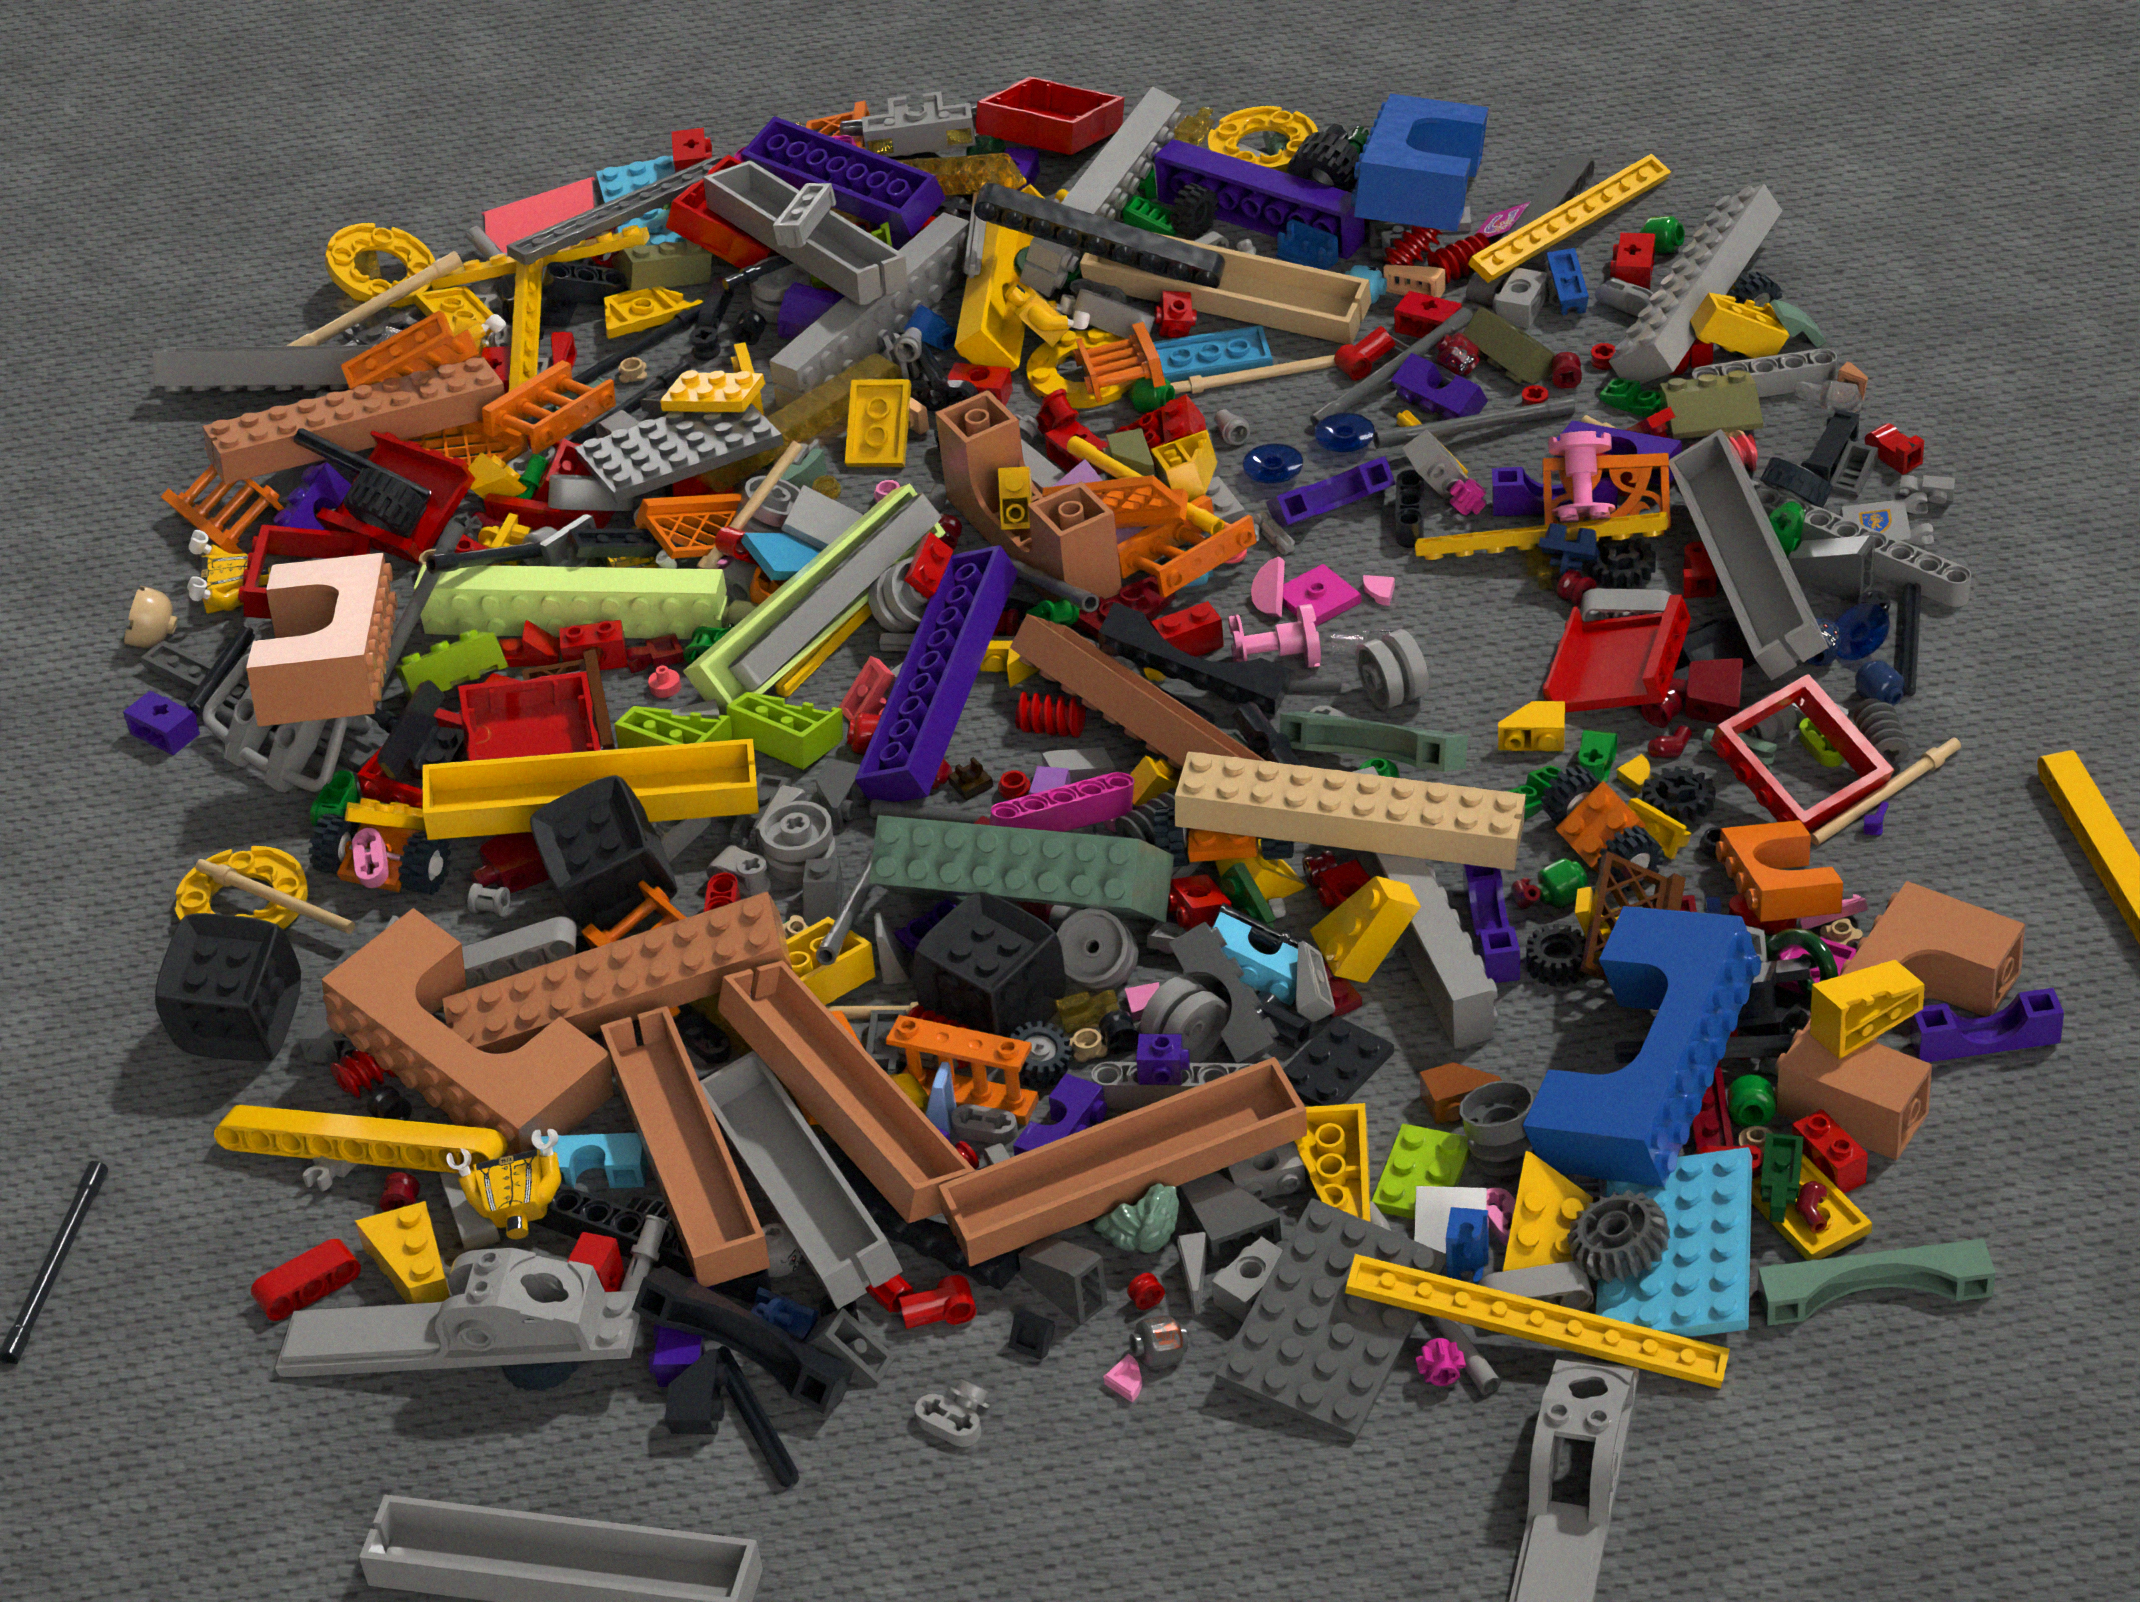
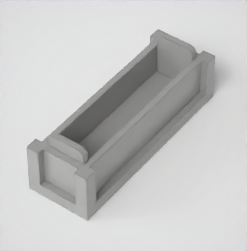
[773,183,836,248]

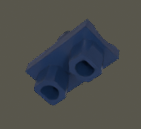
[1538,523,1600,576]
[750,1287,819,1341]

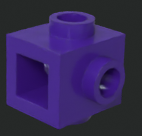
[1136,1034,1190,1085]

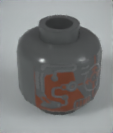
[1129,1315,1188,1368]

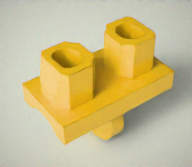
[478,513,532,566]

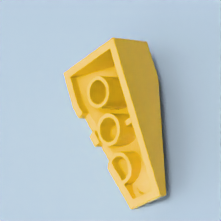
[1215,839,1306,903]
[1294,1103,1371,1222]

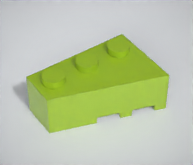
[395,628,508,701]
[727,692,843,770]
[614,706,733,749]

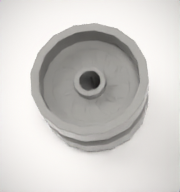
[750,255,812,323]
[733,476,800,533]
[868,557,931,633]
[1355,629,1429,711]
[760,801,837,883]
[1056,908,1139,991]
[1140,975,1231,1063]

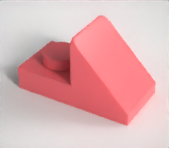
[838,656,895,721]

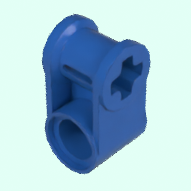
[903,304,957,351]

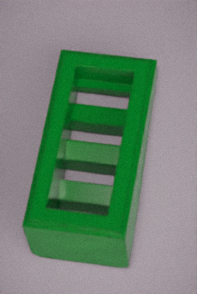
[1123,195,1178,237]

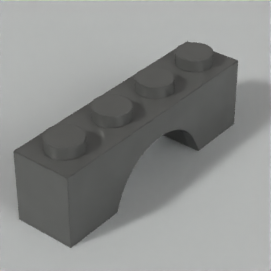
[1169,922,1279,1064]

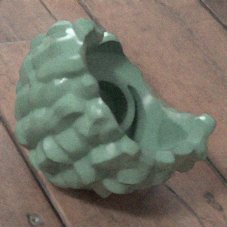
[1094,1183,1179,1253]

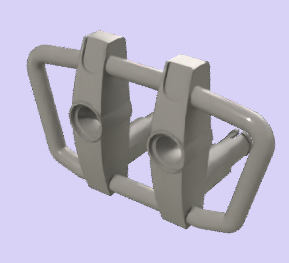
[202,653,372,793]

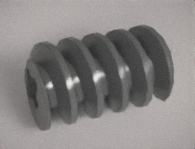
[1853,698,1910,765]
[1115,787,1176,845]

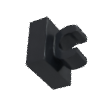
[1008,1309,1055,1360]

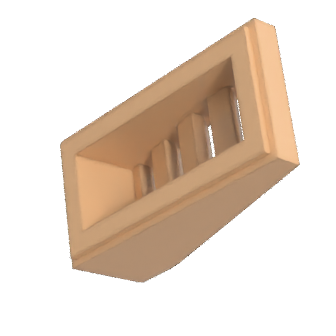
[1383,265,1446,298]

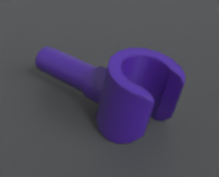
[1864,801,1889,835]

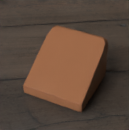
[1834,361,1868,404]

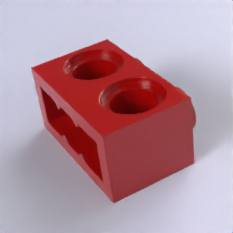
[1792,1109,1868,1194]

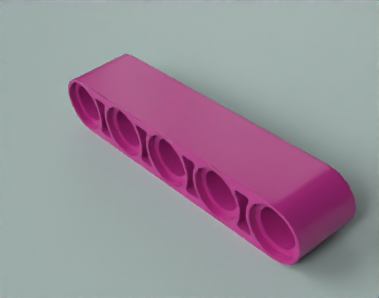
[990,772,1134,832]

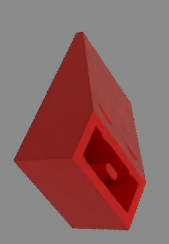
[1112,394,1206,469]

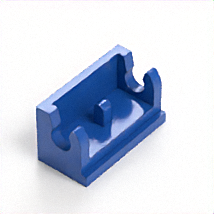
[1276,219,1339,270]
[1546,248,1589,316]
[1446,1207,1489,1285]

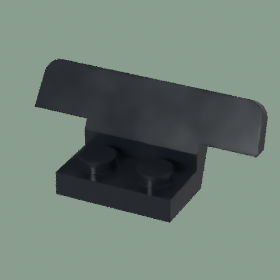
[1672,617,1758,679]
[377,680,466,779]
[1736,957,1811,1028]

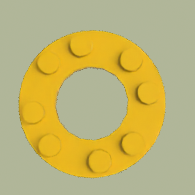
[1208,106,1318,174]
[325,223,435,308]
[1026,328,1137,408]
[175,846,308,929]

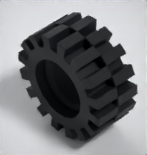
[1170,183,1219,238]
[1526,924,1586,987]

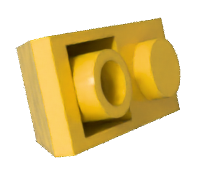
[468,452,527,499]
[998,466,1032,530]
[1498,701,1565,752]
[1130,755,1182,806]

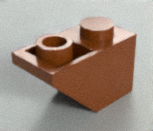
[1420,1062,1502,1125]

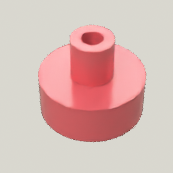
[648,666,681,698]

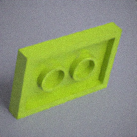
[1372,1123,1470,1219]

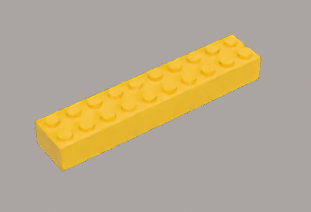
[954,163,1045,372]
[423,739,759,840]

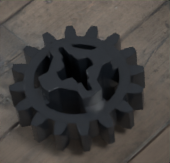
[1588,538,1656,589]
[1642,766,1716,824]

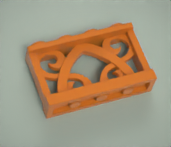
[1542,453,1671,539]

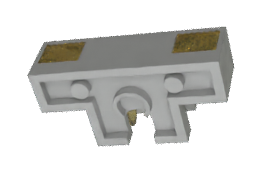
[862,91,976,157]

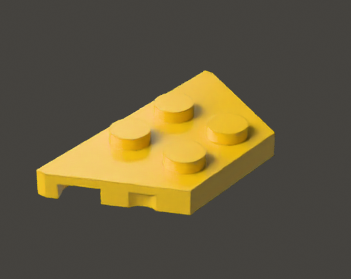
[604,286,703,339]
[344,798,426,831]
[1502,1151,1593,1272]

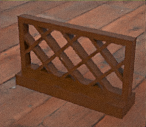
[522,650,615,751]
[1580,851,1686,983]

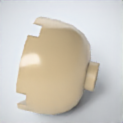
[124,585,178,648]

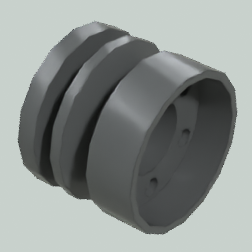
[1459,1080,1536,1177]

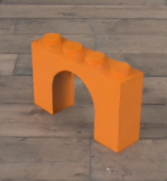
[1716,820,1843,922]

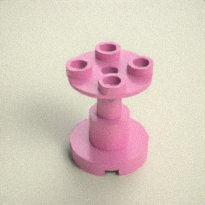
[1548,431,1615,523]
[1228,604,1321,668]

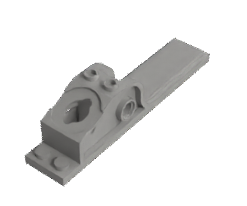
[275,1248,641,1377]
[1509,1357,1639,1602]

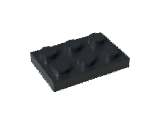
[1283,1016,1394,1107]

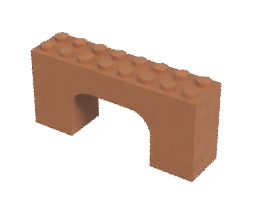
[935,390,1122,609]
[246,553,398,727]
[1774,881,2025,1160]
[321,908,613,1157]

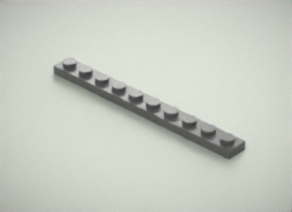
[506,154,724,265]
[141,640,381,772]

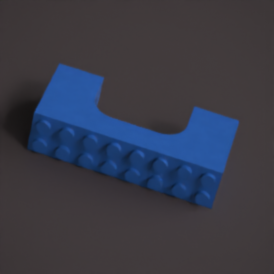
[1351,94,1489,232]
[1523,906,1761,1187]

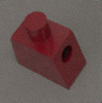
[1669,658,1743,724]
[470,832,550,894]

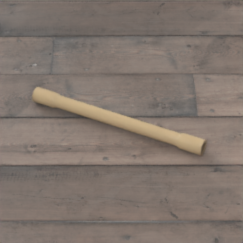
[286,251,463,346]

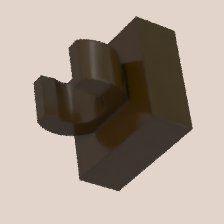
[948,757,994,801]

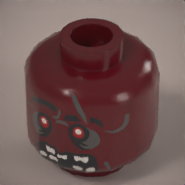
[1435,333,1480,376]

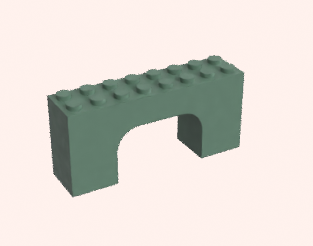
[869,815,1174,923]

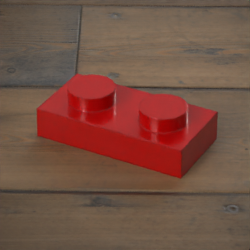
[904,532,954,599]

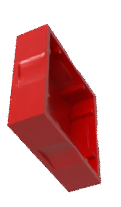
[976,76,1125,155]
[666,155,781,269]
[458,671,601,761]

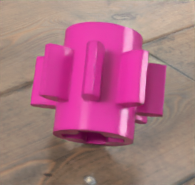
[1449,478,1487,516]
[1416,1338,1466,1386]

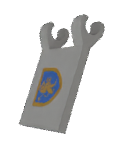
[1841,492,1934,546]

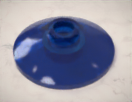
[1315,413,1375,452]
[1243,443,1303,484]
[1835,603,1890,660]

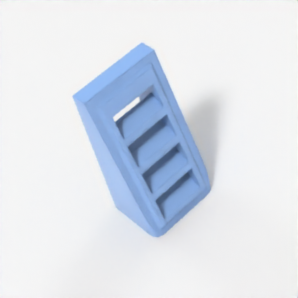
[925,1062,957,1134]

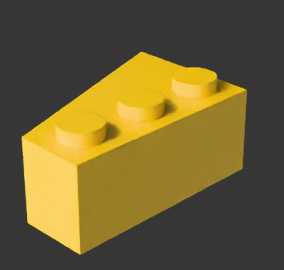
[1150,430,1218,503]
[1810,960,1925,1059]
[355,1201,451,1304]

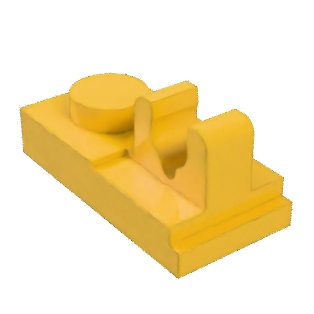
[1628,798,1692,859]

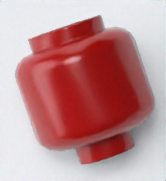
[846,712,881,755]

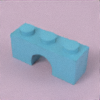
[1212,912,1298,1006]
[537,1133,648,1189]

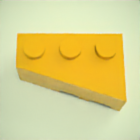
[1690,292,1790,359]
[1310,876,1421,983]

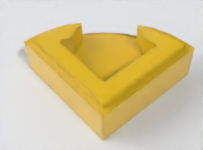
[1617,754,1650,794]

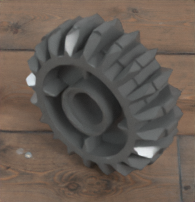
[1567,1189,1671,1284]

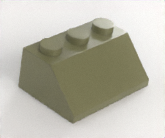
[612,240,712,291]
[1462,306,1557,384]
[1660,370,1763,439]

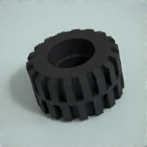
[1287,131,1360,193]
[343,468,427,539]

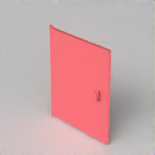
[482,176,595,261]

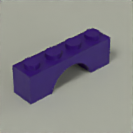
[1557,420,1683,485]
[1266,456,1396,529]
[1492,467,1618,516]
[1463,864,1520,983]
[1909,988,2064,1062]

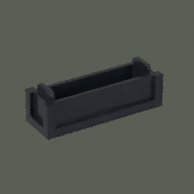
[1801,409,1860,483]

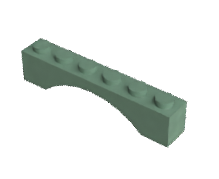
[1279,711,1468,772]
[1757,1238,1996,1326]

